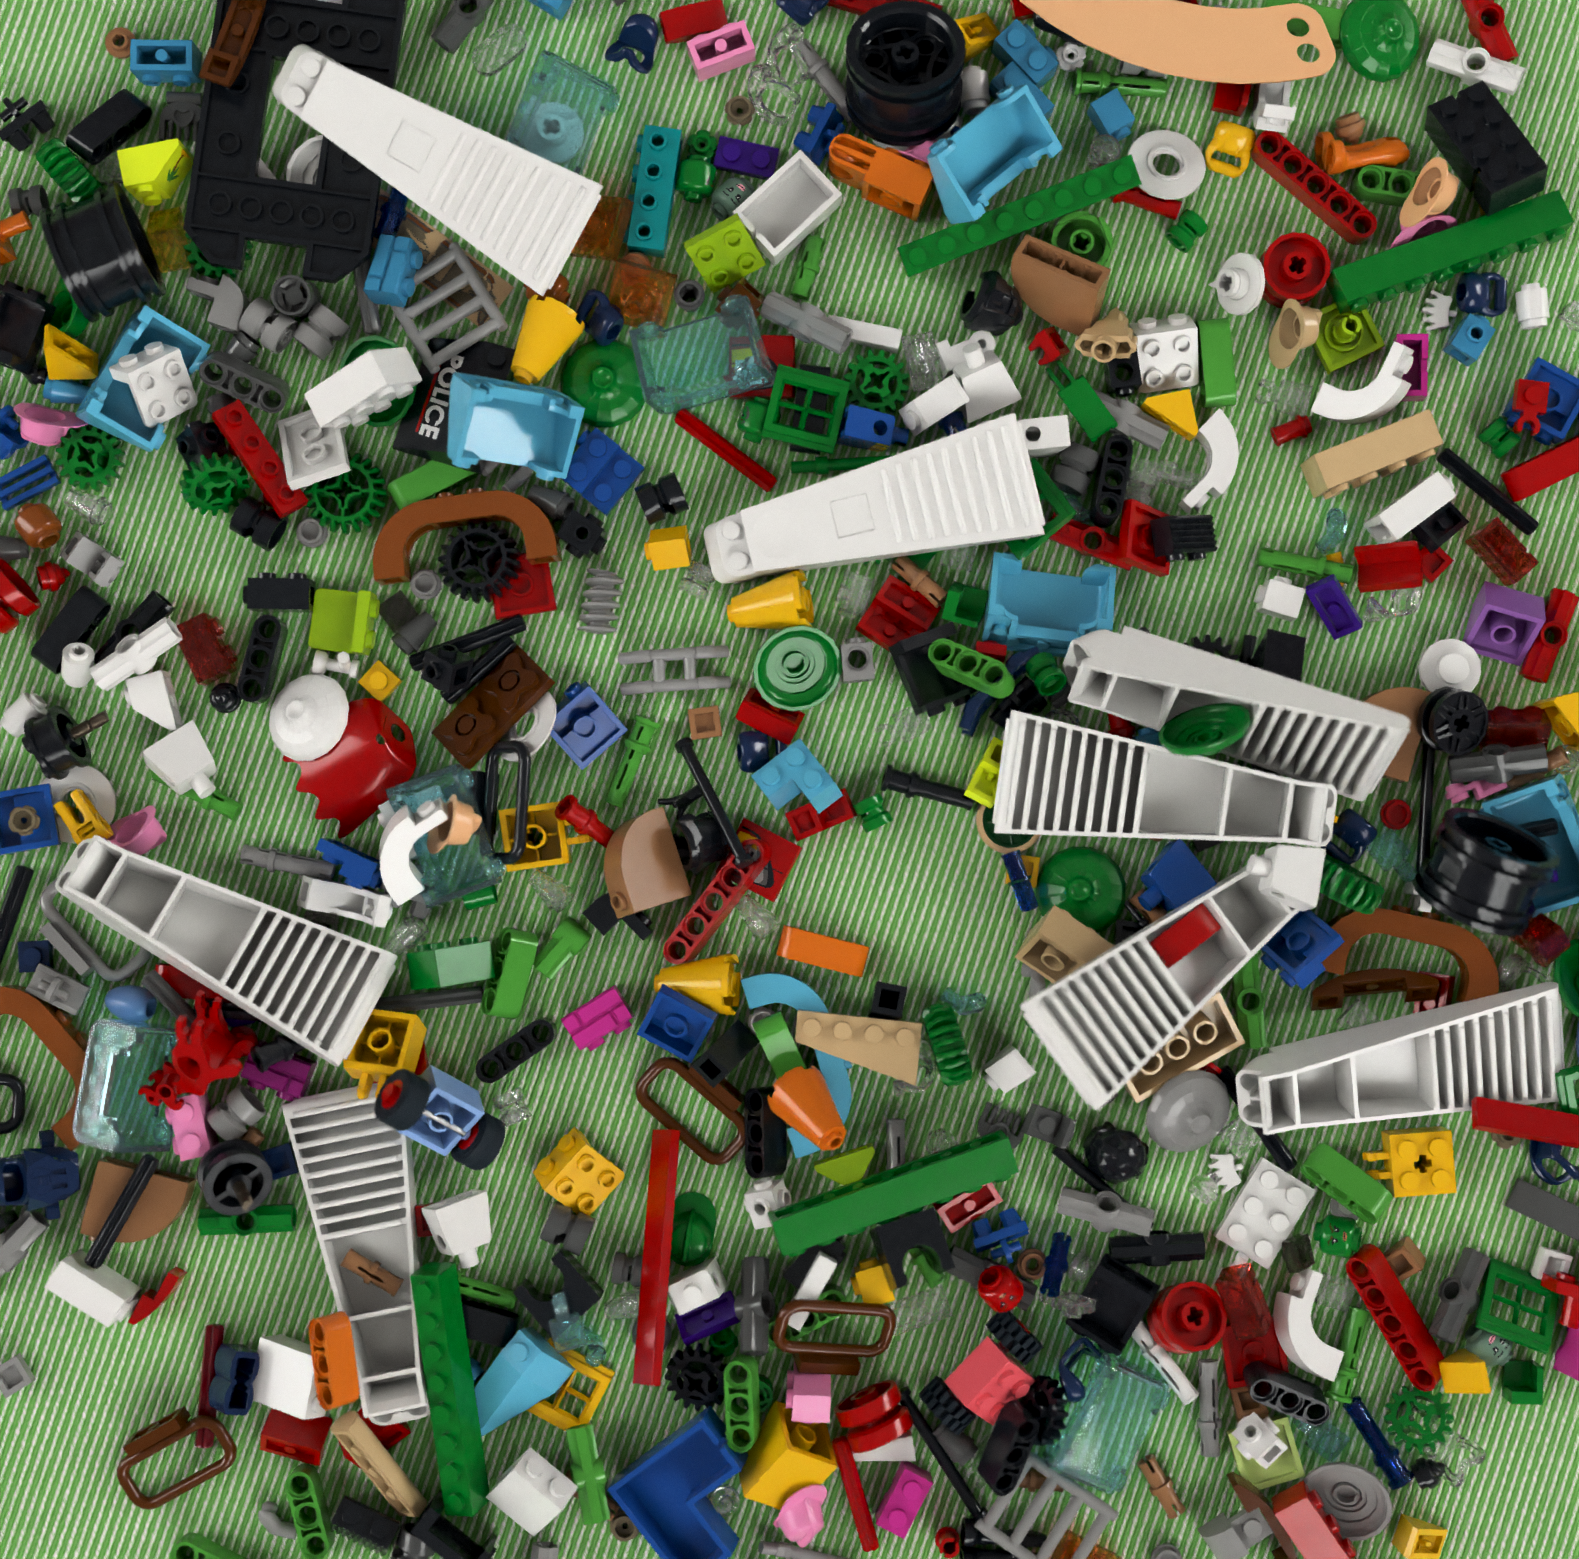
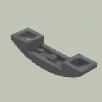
[1505,1178,1579,1241]

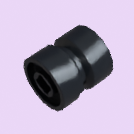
[634,472,689,525]
[229,495,288,552]

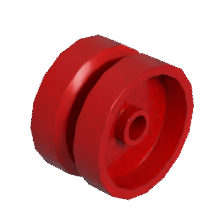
[1259,232,1331,309]
[0,557,41,634]
[1147,1281,1227,1355]
[833,1380,914,1453]

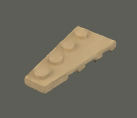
[795,1009,922,1086]

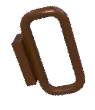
[635,1056,745,1165]
[773,1299,896,1376]
[117,1406,237,1510]

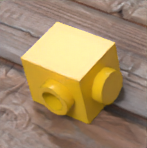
[644,525,692,571]
[850,1257,895,1304]

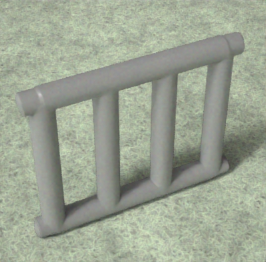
[389,242,508,374]
[974,1451,1119,1559]

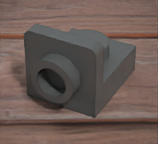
[1021,1103,1076,1149]

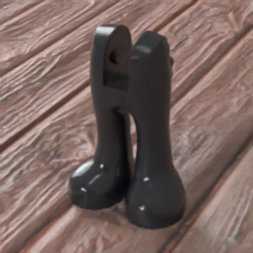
[959,1518,1047,1559]

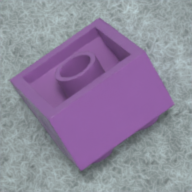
[1462,581,1546,666]

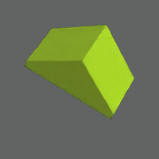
[814,1142,875,1185]

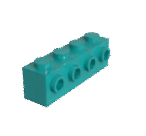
[623,125,683,258]

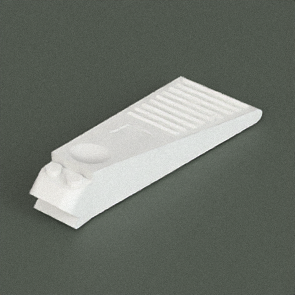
[273,44,604,296]
[704,413,1046,584]
[1062,625,1410,801]
[992,710,1337,847]
[55,835,398,1067]
[1019,854,1299,1111]
[1235,982,1565,1135]
[282,1083,430,1426]

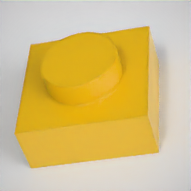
[358,660,402,703]

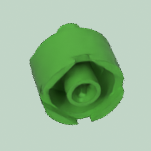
[1048,211,1113,266]

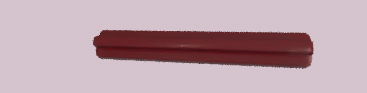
[195,1324,224,1449]

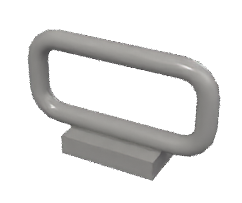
[39,877,151,982]

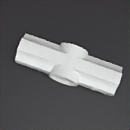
[1426,38,1525,96]
[90,617,183,691]

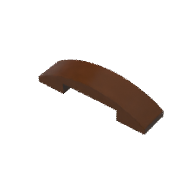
[199,0,267,88]
[1310,968,1439,1011]
[1227,1472,1297,1559]

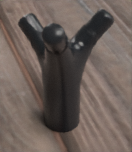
[658,785,703,820]

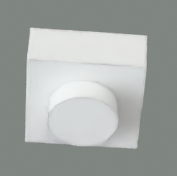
[1531,1246,1573,1280]

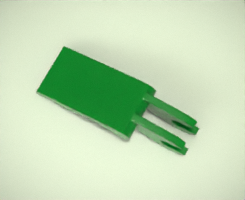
[1045,359,1118,443]

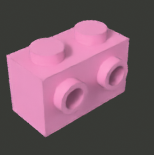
[687,20,756,82]
[165,1091,219,1162]
[786,1361,831,1424]

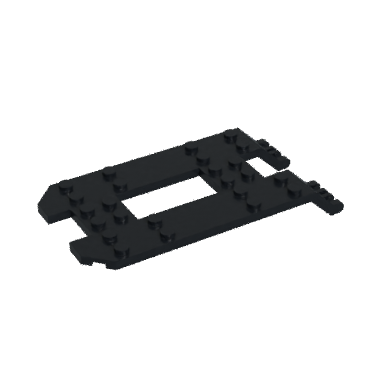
[183,0,408,284]

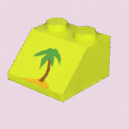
[117,138,194,206]

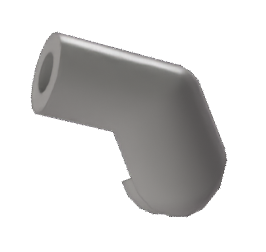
[1021,963,1046,998]
[258,1501,297,1540]

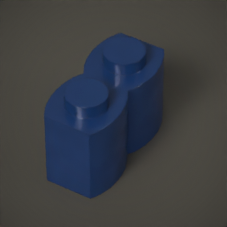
[208,1343,260,1416]

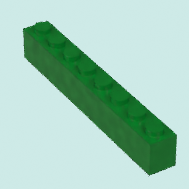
[897,154,1142,278]
[1326,190,1574,314]
[767,1129,1019,1257]
[410,1262,490,1517]

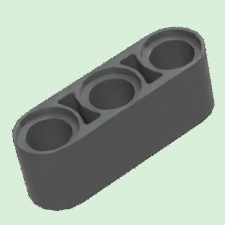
[199,351,290,413]

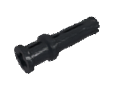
[880,764,974,811]
[250,1035,305,1073]

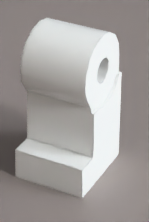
[933,330,995,378]

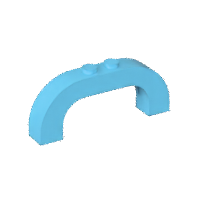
[741,972,852,1159]

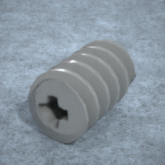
[577,568,625,635]

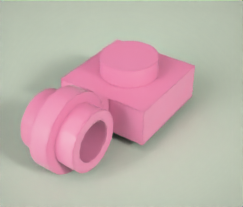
[1445,780,1508,805]

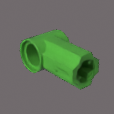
[533,916,592,980]

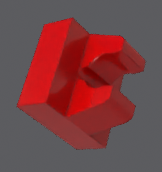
[1028,326,1070,365]

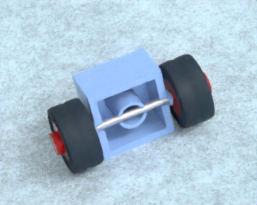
[374,1065,505,1170]

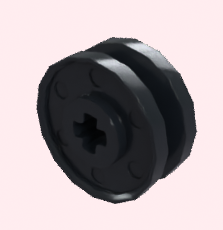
[1417,686,1489,755]

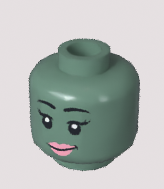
[711,177,755,221]
[1465,1322,1513,1367]

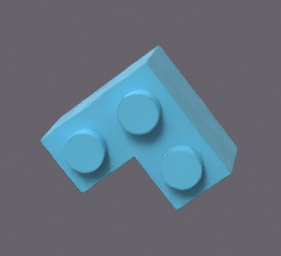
[751,738,843,814]

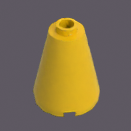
[511,295,585,385]
[726,569,814,630]
[654,953,741,1016]

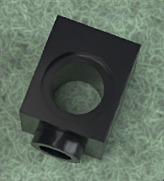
[1103,349,1142,397]

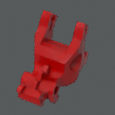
[138,989,259,1110]

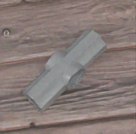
[760,291,853,355]
[1093,388,1171,451]
[1057,1187,1155,1237]
[0,1210,50,1279]

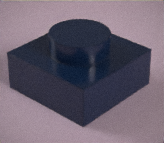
[18,940,54,973]
[261,1142,299,1180]

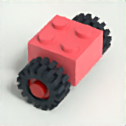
[919,1311,1043,1435]

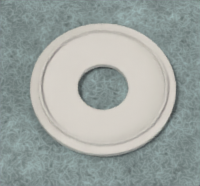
[1128,130,1206,200]
[497,691,557,762]
[41,766,116,844]

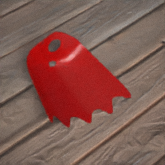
[283,698,417,838]

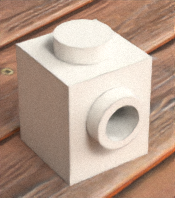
[1254,576,1306,622]

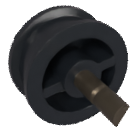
[22,705,110,780]
[197,1139,273,1216]

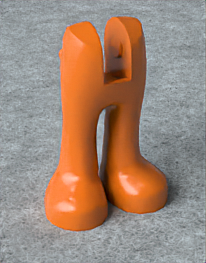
[1314,131,1410,175]

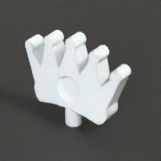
[1421,290,1457,331]
[1208,1153,1244,1194]

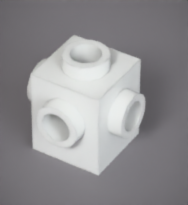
[744,1177,792,1229]
[1232,1412,1288,1469]

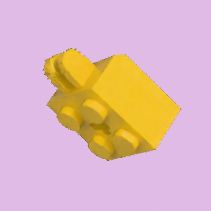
[498,801,593,872]
[343,1009,427,1099]
[1362,1126,1457,1198]

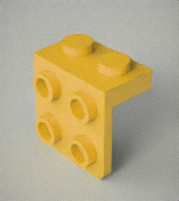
[533,1127,625,1216]

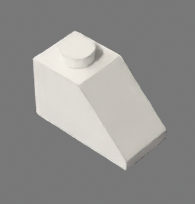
[898,374,970,437]
[124,670,183,731]
[982,1043,1036,1093]

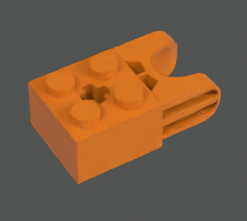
[828,133,933,222]

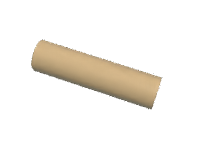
[330,1411,427,1517]

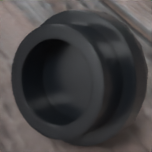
[210,682,242,713]
[1411,1457,1445,1490]

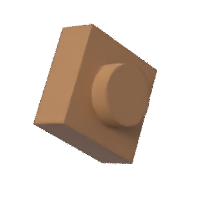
[687,705,722,740]

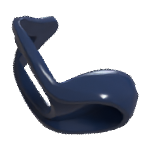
[605,13,659,74]
[1529,1140,1579,1185]
[1058,1337,1102,1402]

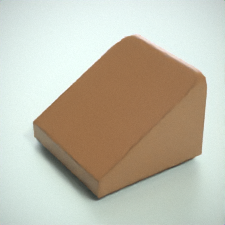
[1383,1236,1426,1282]
[1230,1386,1269,1424]

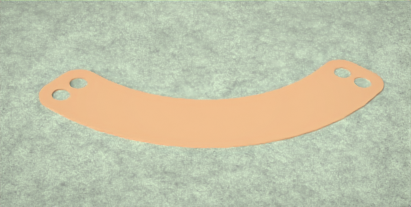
[1019,0,1336,84]

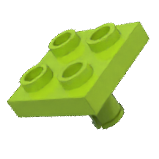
[683,213,766,293]
[1312,302,1385,375]

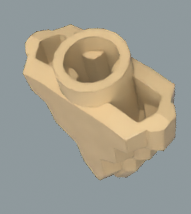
[1075,307,1138,363]

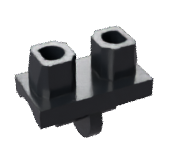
[0,96,56,152]
[989,676,1048,730]

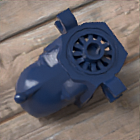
[0,1129,81,1220]

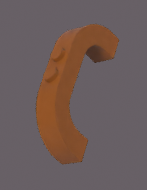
[373,488,562,585]
[1321,905,1499,1002]
[0,985,111,1151]

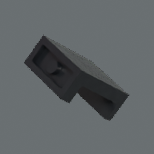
[0,280,56,375]
[888,622,979,717]
[1065,1253,1160,1356]
[411,1490,497,1559]

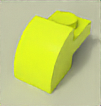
[963,737,1003,809]

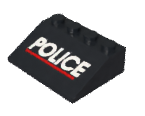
[392,338,515,475]

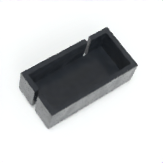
[1424,80,1548,216]

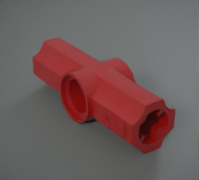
[1460,0,1519,62]
[1048,512,1132,571]
[1519,588,1579,684]

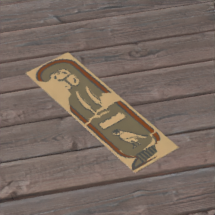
[372,188,514,326]

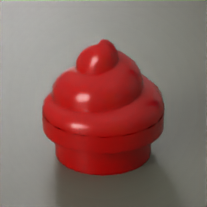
[36,561,70,592]

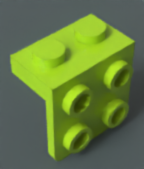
[308,588,380,656]

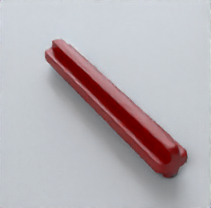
[674,408,777,492]
[832,1435,879,1552]

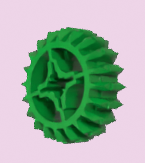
[36,137,107,203]
[304,451,388,535]
[1319,854,1385,914]
[921,1002,973,1087]

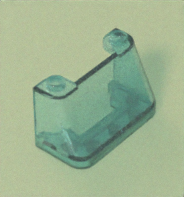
[505,50,620,176]
[629,295,774,414]
[386,764,505,909]
[73,1019,177,1153]
[1042,1348,1171,1495]

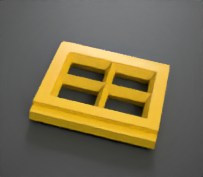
[526,1337,615,1431]

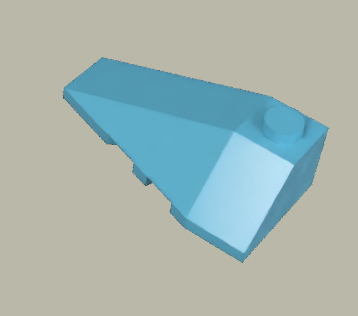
[474,1326,575,1437]

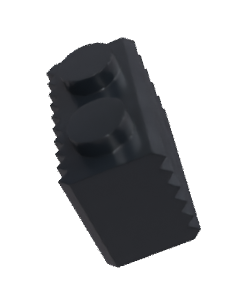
[1150,515,1218,562]
[330,1495,401,1556]

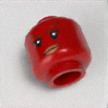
[977,1265,1024,1313]

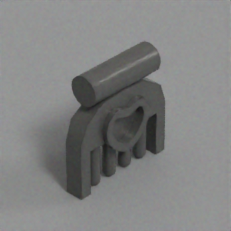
[159,91,203,141]
[977,1101,1026,1149]

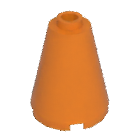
[767,1065,846,1151]

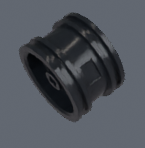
[845,1,965,146]
[40,181,166,323]
[1412,808,1560,936]

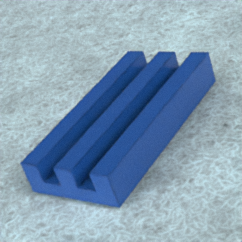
[0,454,62,511]

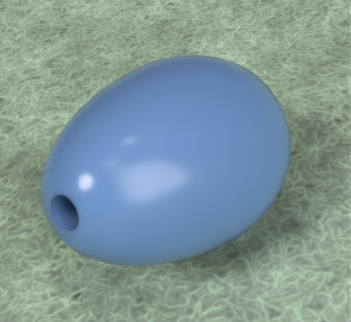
[104,985,157,1023]

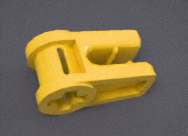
[53,789,114,845]

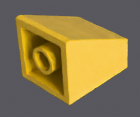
[1533,691,1579,753]
[738,1401,838,1510]

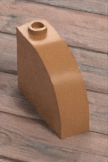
[1011,234,1111,336]
[1360,687,1432,783]
[604,807,692,919]
[80,1156,197,1243]

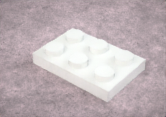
[277,410,351,491]
[1213,1157,1316,1270]

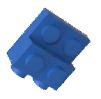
[1502,357,1579,445]
[559,427,645,516]
[550,681,628,770]
[0,783,61,856]
[315,838,383,890]
[1260,909,1344,990]
[637,984,718,1063]

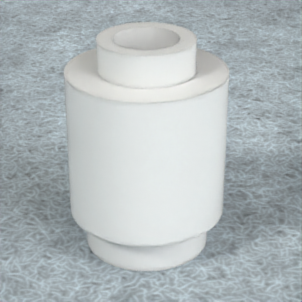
[961,66,990,115]
[1515,283,1550,330]
[61,642,95,688]
[0,692,47,738]

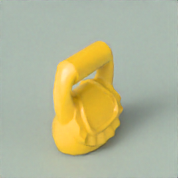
[1205,120,1256,178]

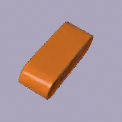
[776,925,870,977]
[308,1311,360,1411]

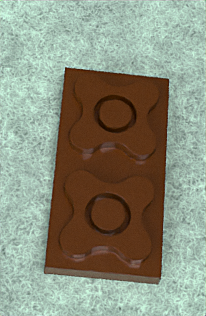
[432,645,555,771]

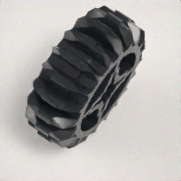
[438,520,521,604]

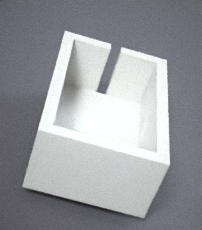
[733,150,842,266]
[304,347,423,430]

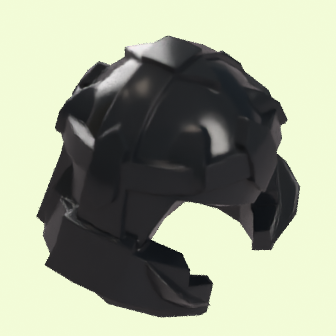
[960,270,1023,336]
[673,811,730,876]
[1083,1122,1149,1184]

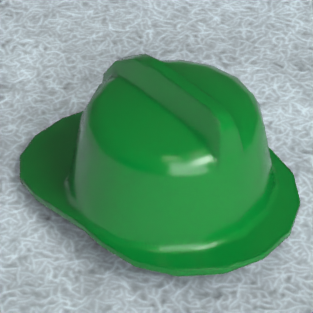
[49,277,89,338]
[670,1192,716,1266]

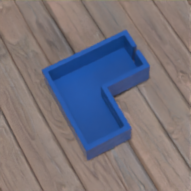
[607,1406,748,1559]

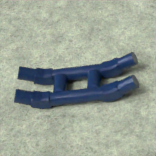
[958,646,1040,737]

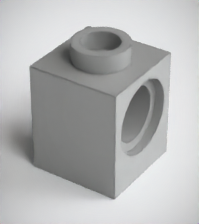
[839,637,875,684]

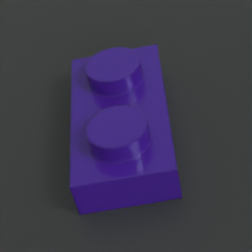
[713,136,779,180]
[1306,574,1363,640]
[674,1290,741,1346]

